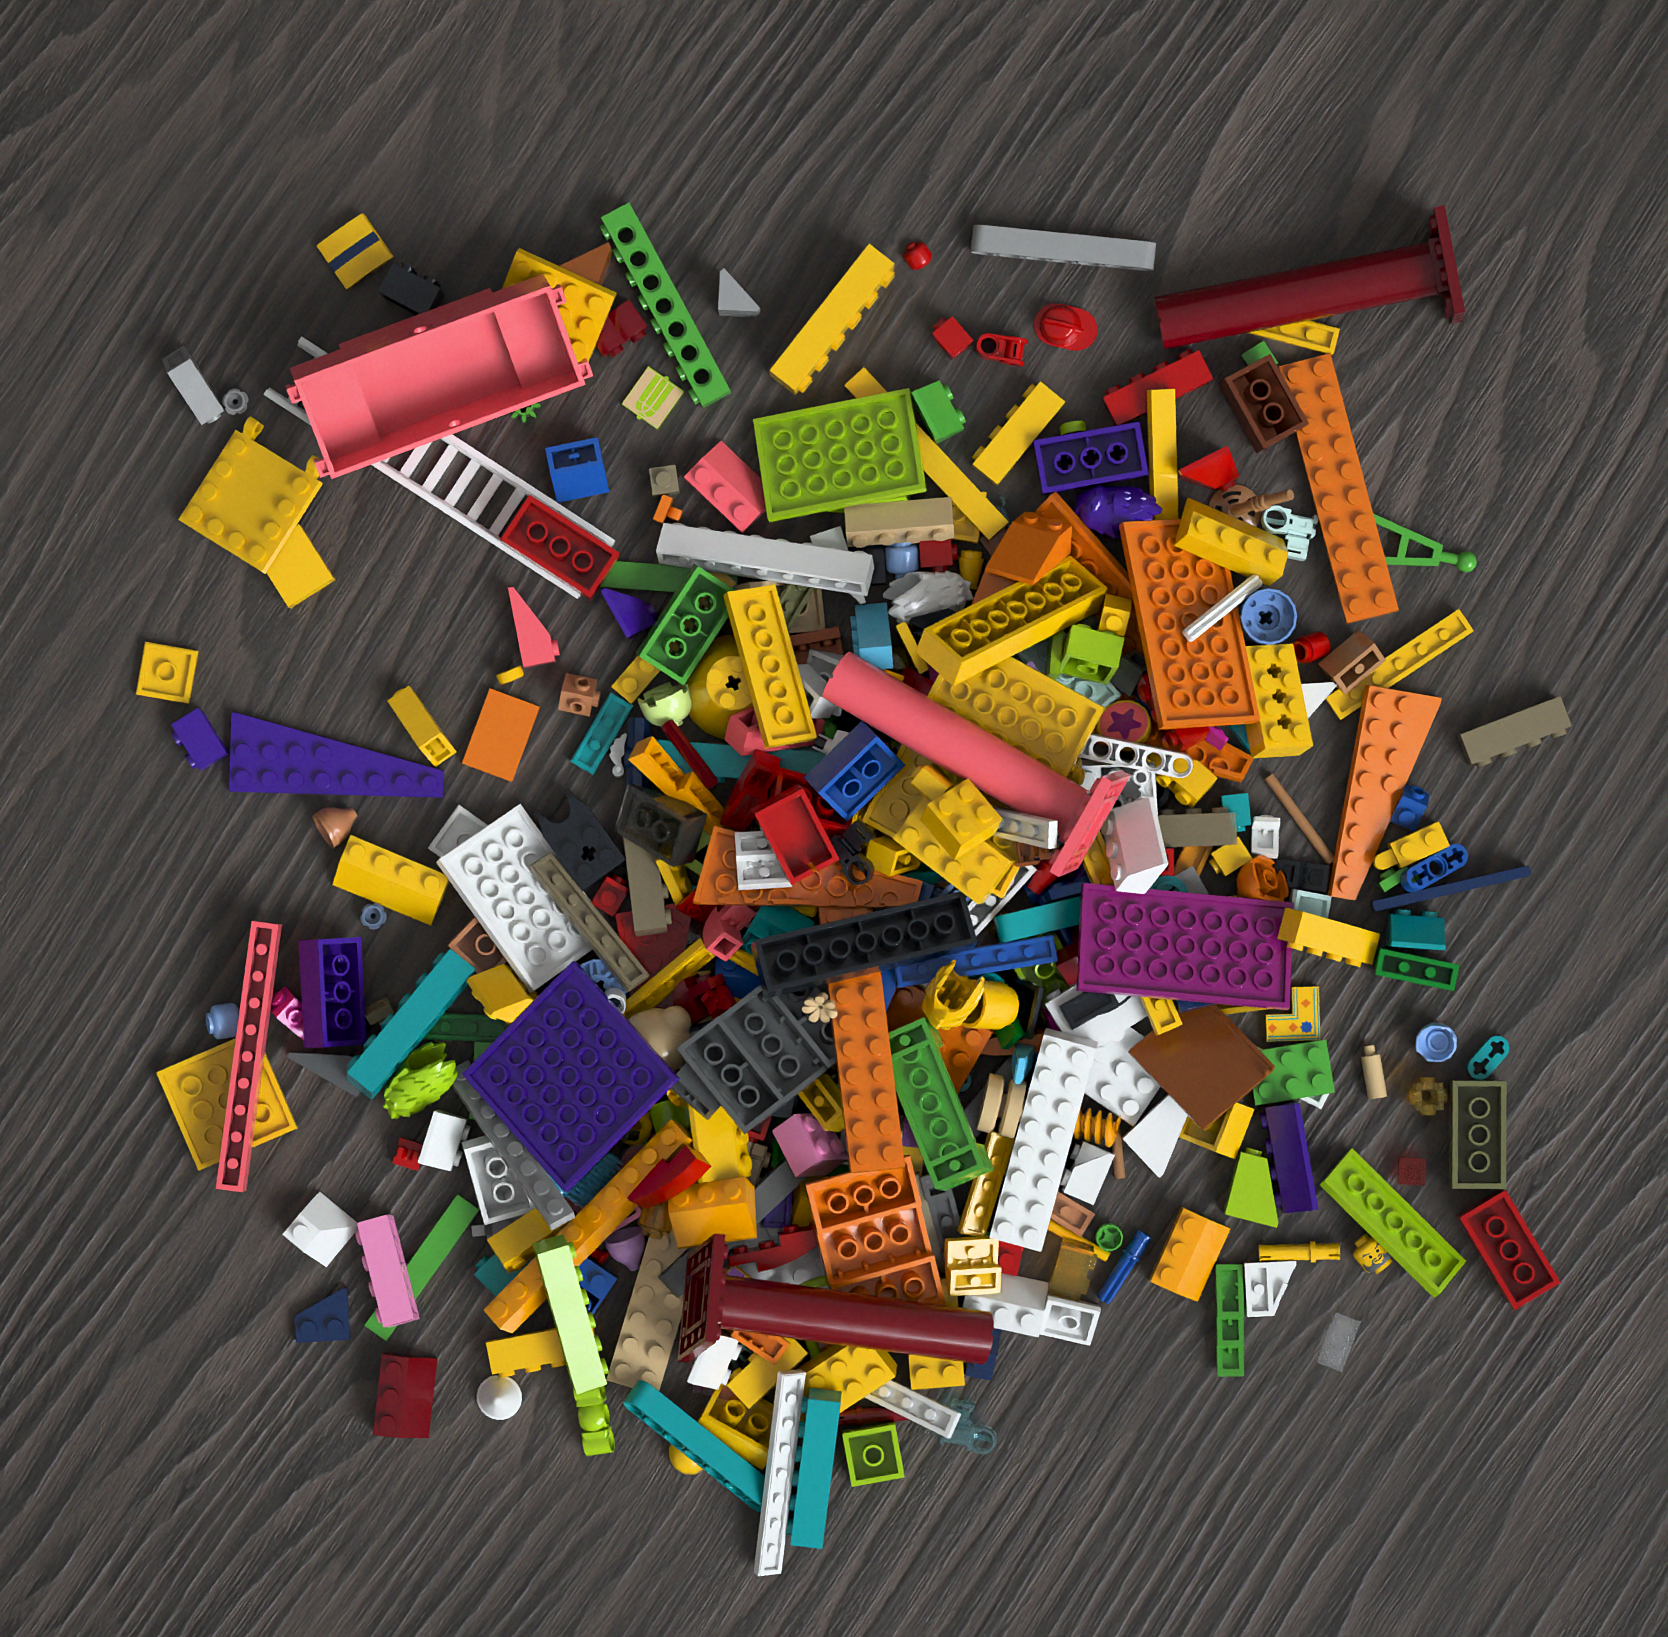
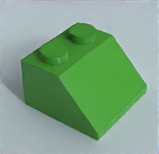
[911,380,966,444]

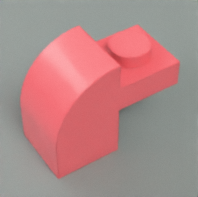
[703,905,757,962]

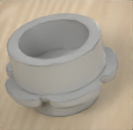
[222,389,249,415]

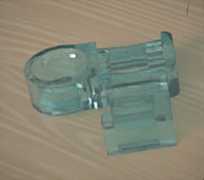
[940,1398,997,1454]

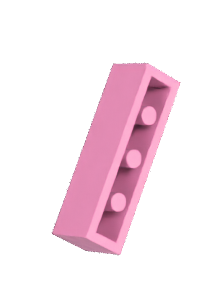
[355,1214,420,1328]

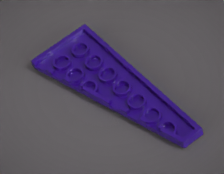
[229,713,444,798]

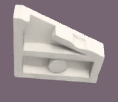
[1244,1260,1296,1317]

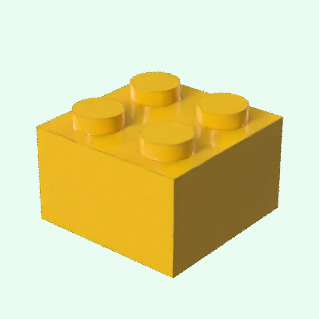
[920,779,1002,860]

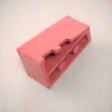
[724,707,825,756]

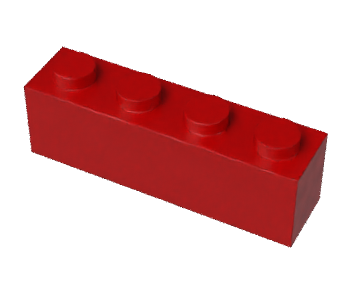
[1102,349,1213,426]

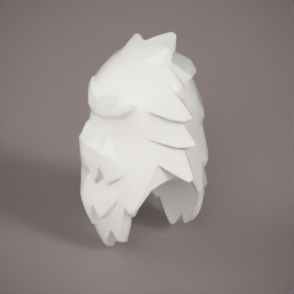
[883,571,974,625]

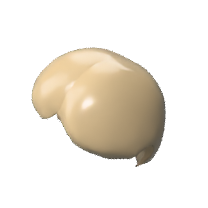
[628,1006,691,1071]

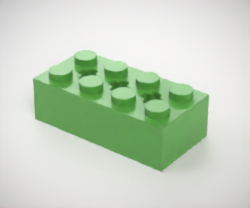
[636,563,736,685]

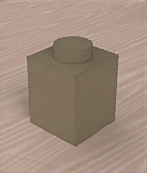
[649,465,680,497]

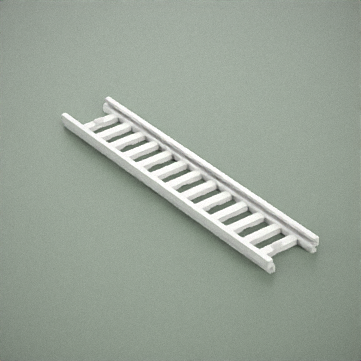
[263,336,615,599]

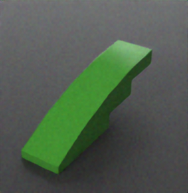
[1215,1264,1244,1377]

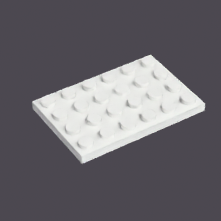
[436,804,593,993]

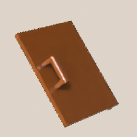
[1128,1005,1275,1131]

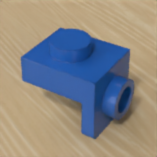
[1390,784,1429,832]

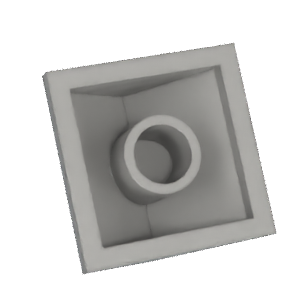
[718,268,761,317]

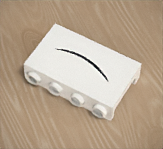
[1042,982,1148,1048]

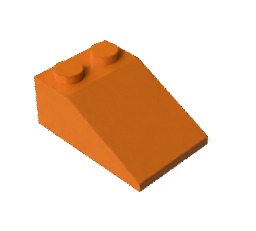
[985,512,1072,585]

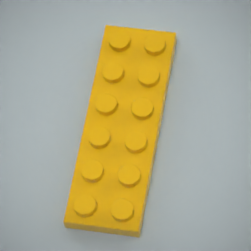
[723,584,817,749]

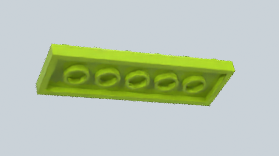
[1319,1148,1466,1298]

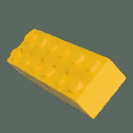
[770,244,895,395]

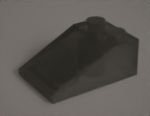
[614,783,707,867]

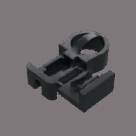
[830,819,876,885]

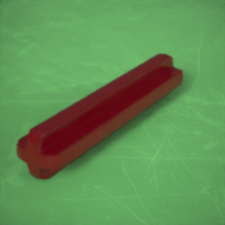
[661,719,718,789]

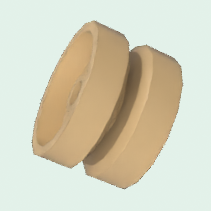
[976,1073,1027,1138]

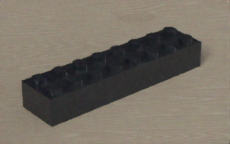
[751,891,978,999]

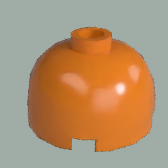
[1236,855,1289,902]

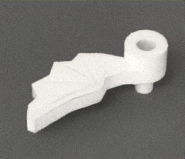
[609,733,627,778]

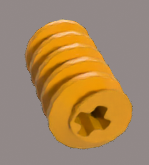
[1074,1107,1121,1147]

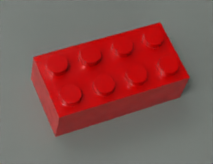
[500,495,620,601]
[1456,1189,1561,1310]

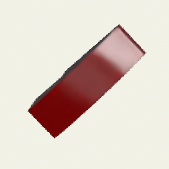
[720,749,780,832]
[627,1145,712,1209]

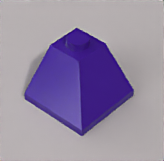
[601,588,658,640]

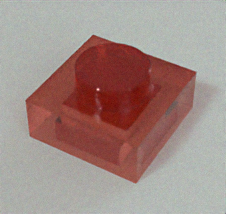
[1397,1157,1426,1186]

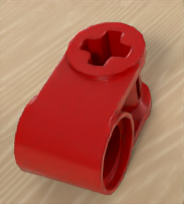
[975,333,1028,367]

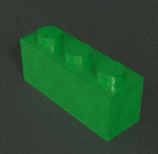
[1372,948,1459,991]

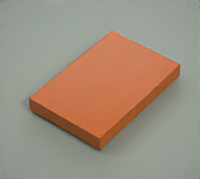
[462,688,540,782]

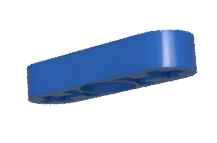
[1400,844,1468,893]

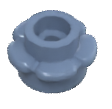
[360,903,387,929]

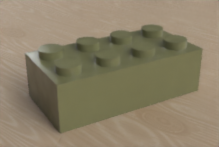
[1448,1080,1507,1189]

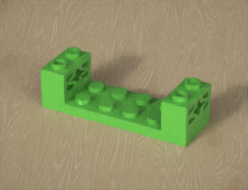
[889,1017,994,1191]

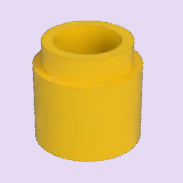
[961,979,1019,1030]

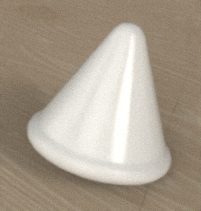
[477,1375,522,1420]

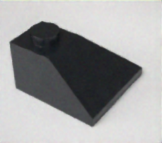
[1005,973,1044,1040]

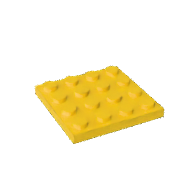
[502,248,617,363]
[156,1038,298,1171]

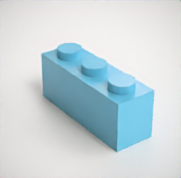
[850,602,893,669]

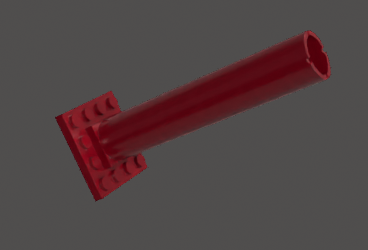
[1155,205,1465,349]
[678,1233,994,1365]

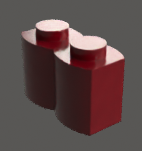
[596,300,648,359]

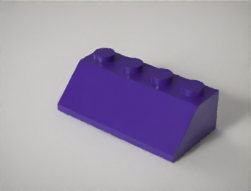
[1260,1101,1318,1213]

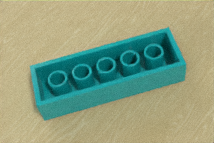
[346,949,475,1100]

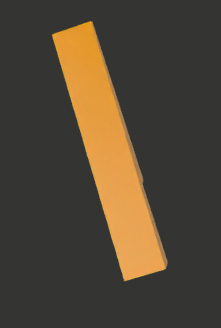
[628,736,741,836]

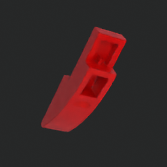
[727,1221,817,1272]

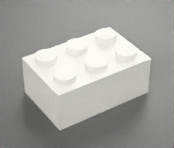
[461,1135,535,1225]

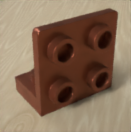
[790,626,844,664]

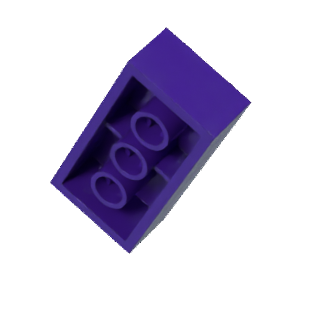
[1032,422,1149,496]
[299,937,367,1048]

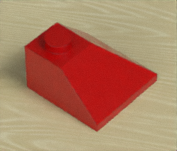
[1177,446,1240,492]

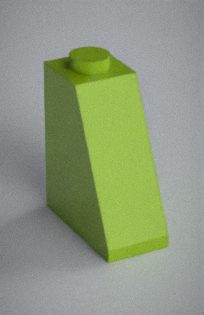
[1223,1148,1278,1228]

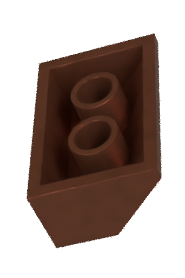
[1218,354,1309,454]

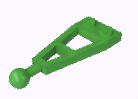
[1373,514,1477,572]

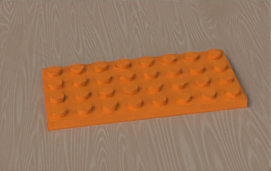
[1119,519,1260,730]

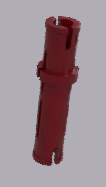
[838,1406,912,1427]

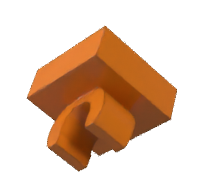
[653,495,683,525]

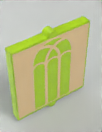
[622,366,684,430]

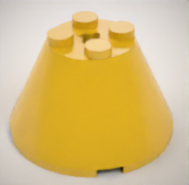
[687,634,753,739]

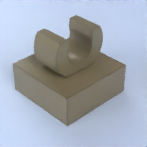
[365,996,394,1028]

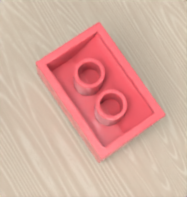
[684,441,766,535]

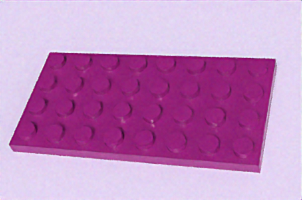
[1076,883,1294,1010]

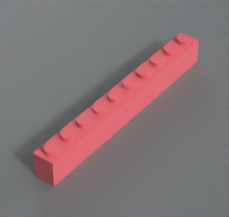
[216,921,282,1192]

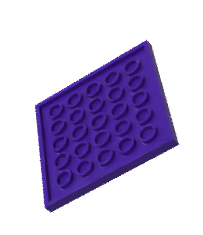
[462,961,680,1192]

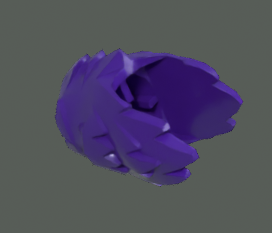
[1074,485,1162,538]

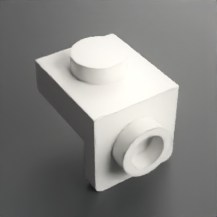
[1251,815,1280,859]

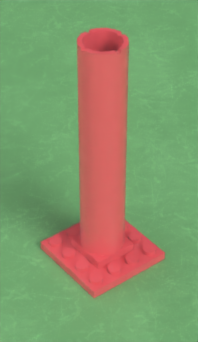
[822,652,1131,877]

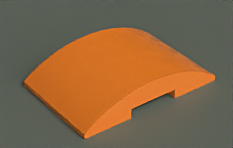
[805,1155,946,1305]

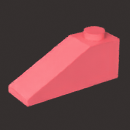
[508,587,560,668]

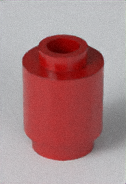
[1293,631,1330,663]

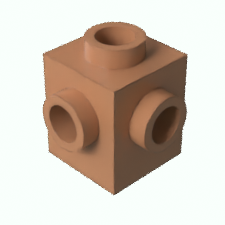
[558,673,601,717]

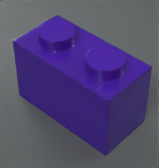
[171,708,229,771]

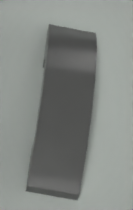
[920,1174,965,1265]

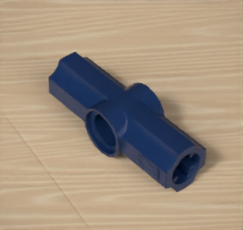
[625,717,652,799]

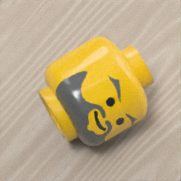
[1353,1233,1393,1274]

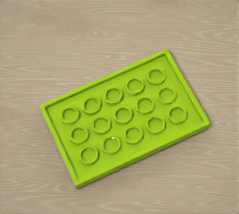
[753,388,927,522]

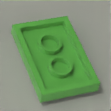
[1252,1039,1335,1106]

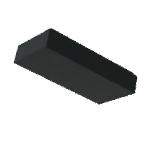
[1058,992,1119,1030]

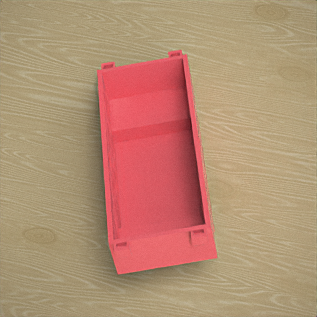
[285,274,593,479]

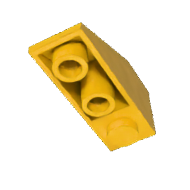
[1131,751,1217,808]

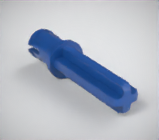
[1097,1229,1152,1304]

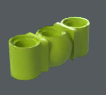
[573,1385,615,1456]

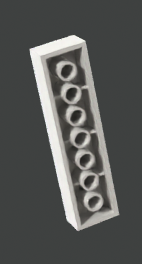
[989,1028,1098,1252]

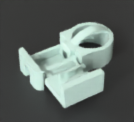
[1261,506,1318,561]

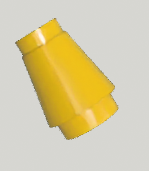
[958,550,984,589]

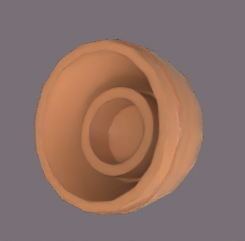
[312,807,357,849]

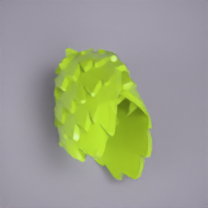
[383,1042,458,1119]

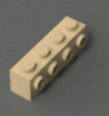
[844,497,955,548]

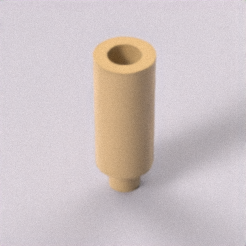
[1361,1045,1387,1099]

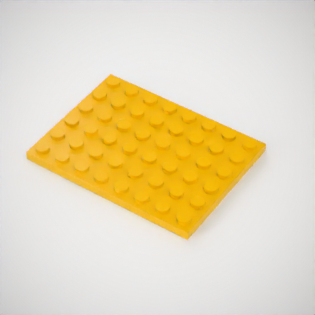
[862,656,1105,898]

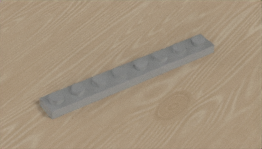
[452,1060,575,1230]

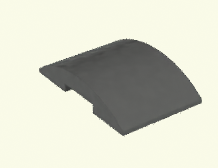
[676,984,836,1134]

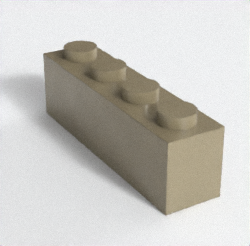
[1457,696,1572,768]
[1157,807,1237,848]
[622,823,672,937]

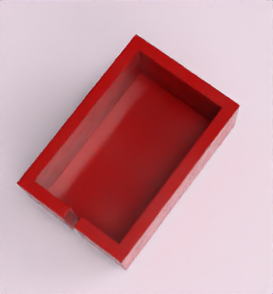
[751,784,840,885]

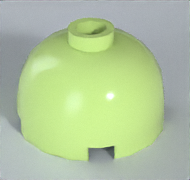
[638,681,692,726]

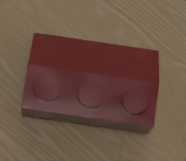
[373,1352,438,1438]

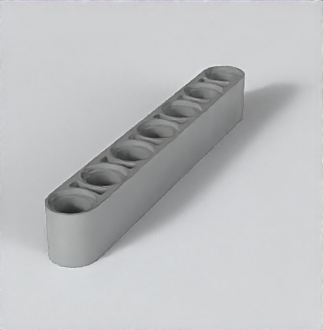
[970,225,1156,271]

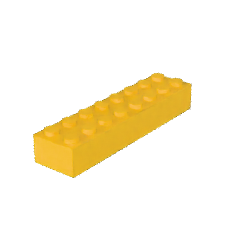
[916,556,1108,686]

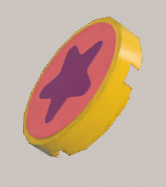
[1097,700,1151,751]

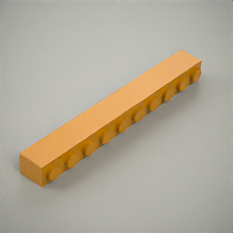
[484,1119,694,1334]

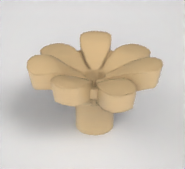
[802,992,837,1023]

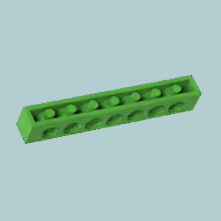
[599,203,731,408]

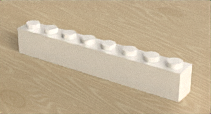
[656,523,874,596]

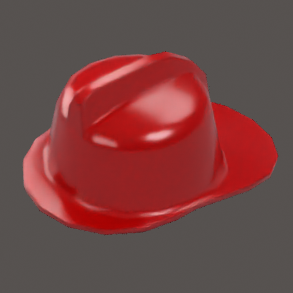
[1034,303,1097,351]

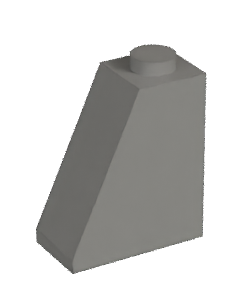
[162,345,224,425]

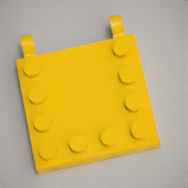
[178,416,323,574]

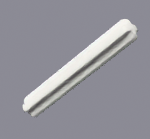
[1182,574,1263,642]

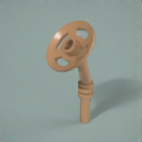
[1209,485,1294,527]

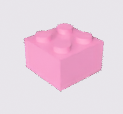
[772,1113,848,1177]

